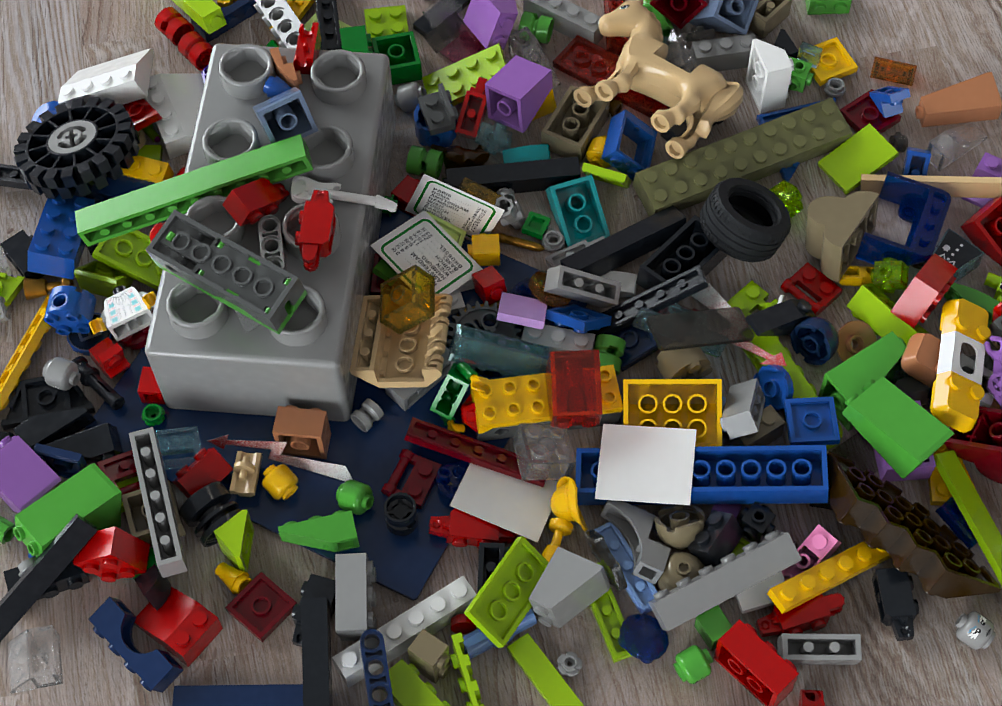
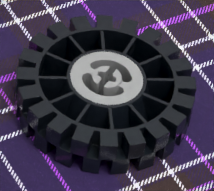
[14,97,140,199]

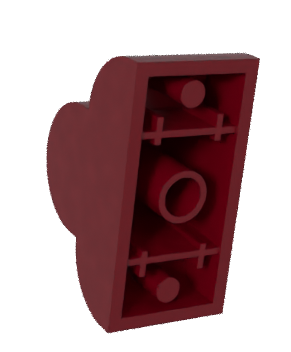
[944,406,1002,484]

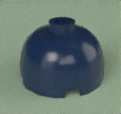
[790,317,839,365]

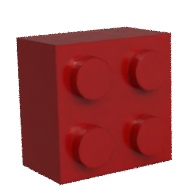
[73,526,150,582]

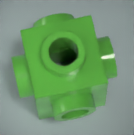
[788,56,814,93]

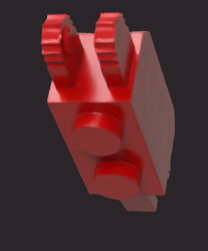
[295,190,337,272]
[428,508,517,549]
[756,592,845,638]

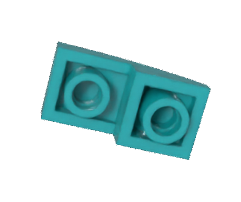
[502,144,551,163]

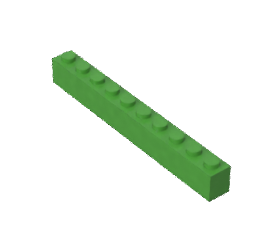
[75,134,313,247]

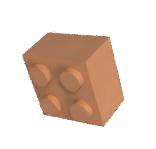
[272,405,331,459]

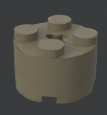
[655,337,713,379]

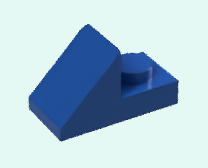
[869,86,911,118]

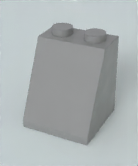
[528,547,610,628]

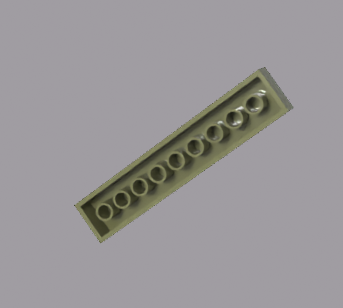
[633,97,853,217]

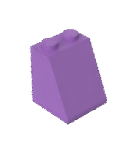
[463,0,518,50]
[485,55,553,133]
[0,435,62,513]

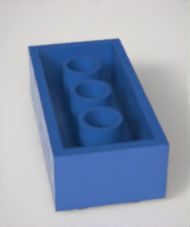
[27,194,95,280]

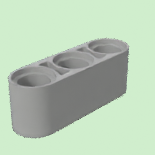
[258,215,287,271]

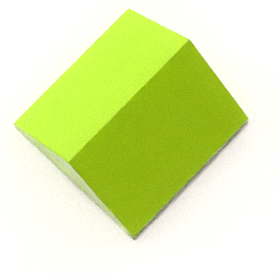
[74,261,134,298]
[214,510,255,573]

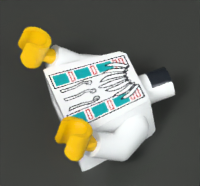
[89,286,156,342]

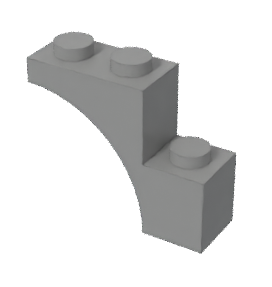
[600,500,671,585]

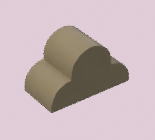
[805,191,879,282]

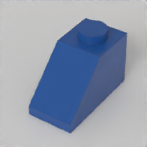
[902,147,931,198]

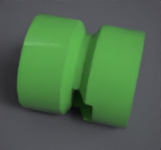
[518,11,554,44]
[406,145,444,179]
[590,334,626,376]

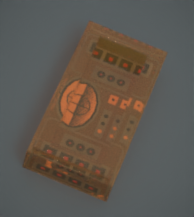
[870,57,917,86]

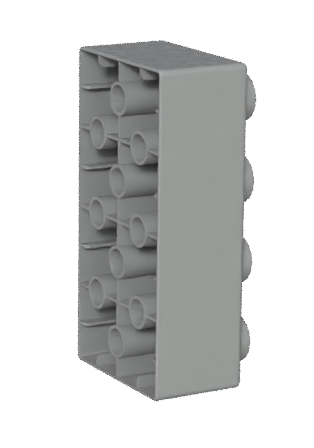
[145,44,396,421]

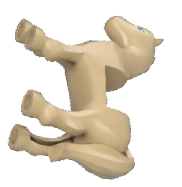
[573,0,743,159]

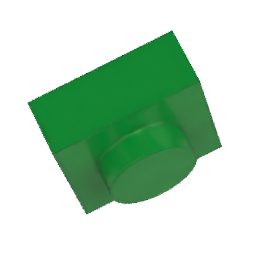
[522,211,551,240]

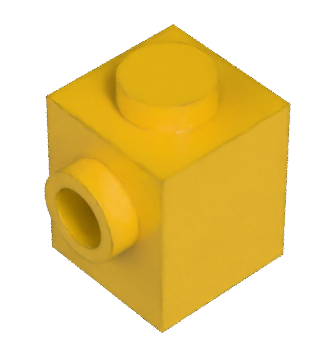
[467,233,500,266]

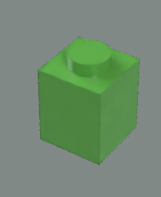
[694,605,732,651]

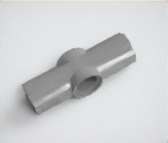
[495,196,526,230]

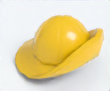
[550,476,588,532]

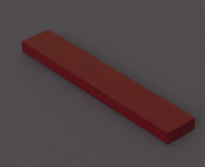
[404,417,550,487]

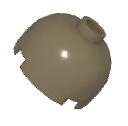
[654,505,705,550]
[657,552,705,591]

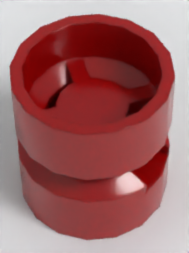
[154,7,194,46]
[178,31,213,71]

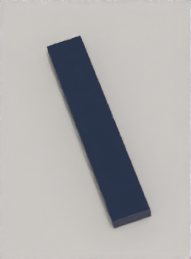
[172,684,303,706]

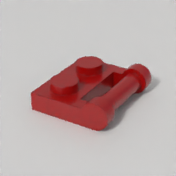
[780,262,843,316]

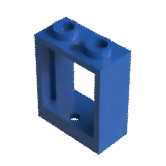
[601,109,657,181]

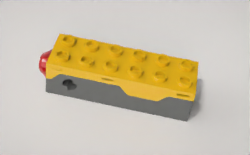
[461,365,623,441]

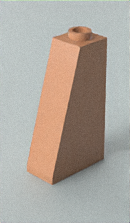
[915,72,1002,127]

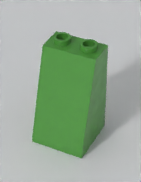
[818,331,906,431]
[842,376,955,479]
[13,463,122,558]

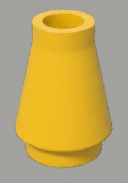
[215,562,252,594]

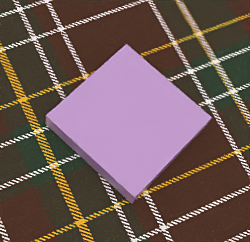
[496,292,548,329]

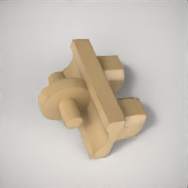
[229,451,262,497]

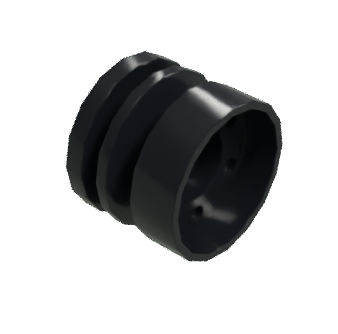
[179,481,243,547]

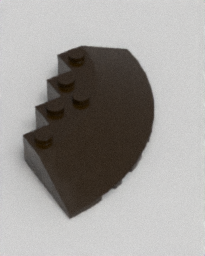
[827,451,1001,599]

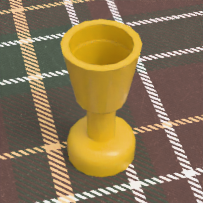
[541,518,574,562]

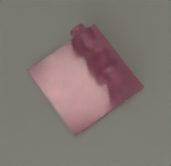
[440,24,486,63]

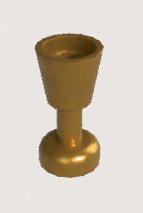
[23,278,75,301]

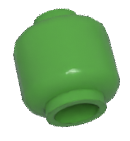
[336,480,374,515]
[673,645,714,684]

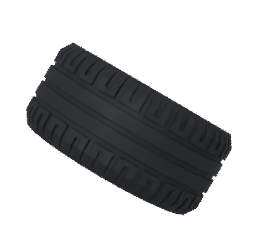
[700,178,791,263]

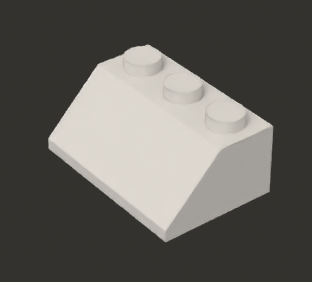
[745,39,794,114]

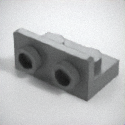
[418,83,458,136]

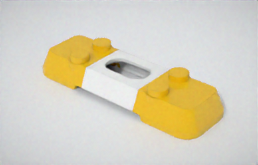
[930,298,991,433]

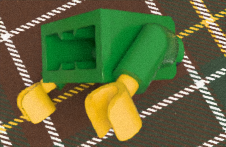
[430,362,490,434]

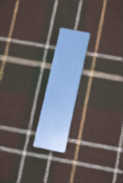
[591,522,658,616]

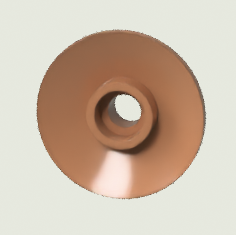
[837,320,877,362]

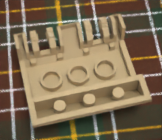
[350,293,453,388]

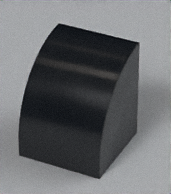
[134,564,171,610]

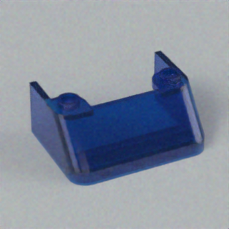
[856,171,951,270]

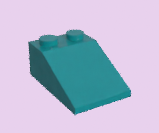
[545,175,610,248]

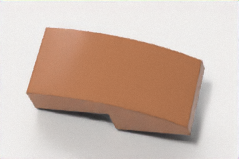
[269,47,303,90]

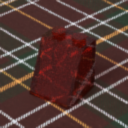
[545,350,602,429]

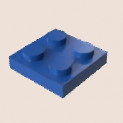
[545,304,612,334]
[784,396,840,445]

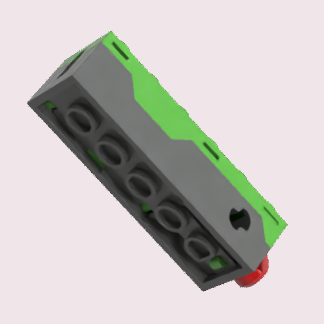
[146,209,307,334]

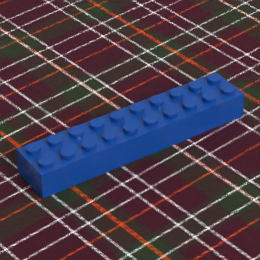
[575,445,829,505]

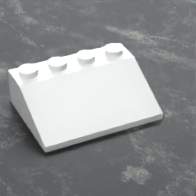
[58,48,154,108]
[144,73,204,159]

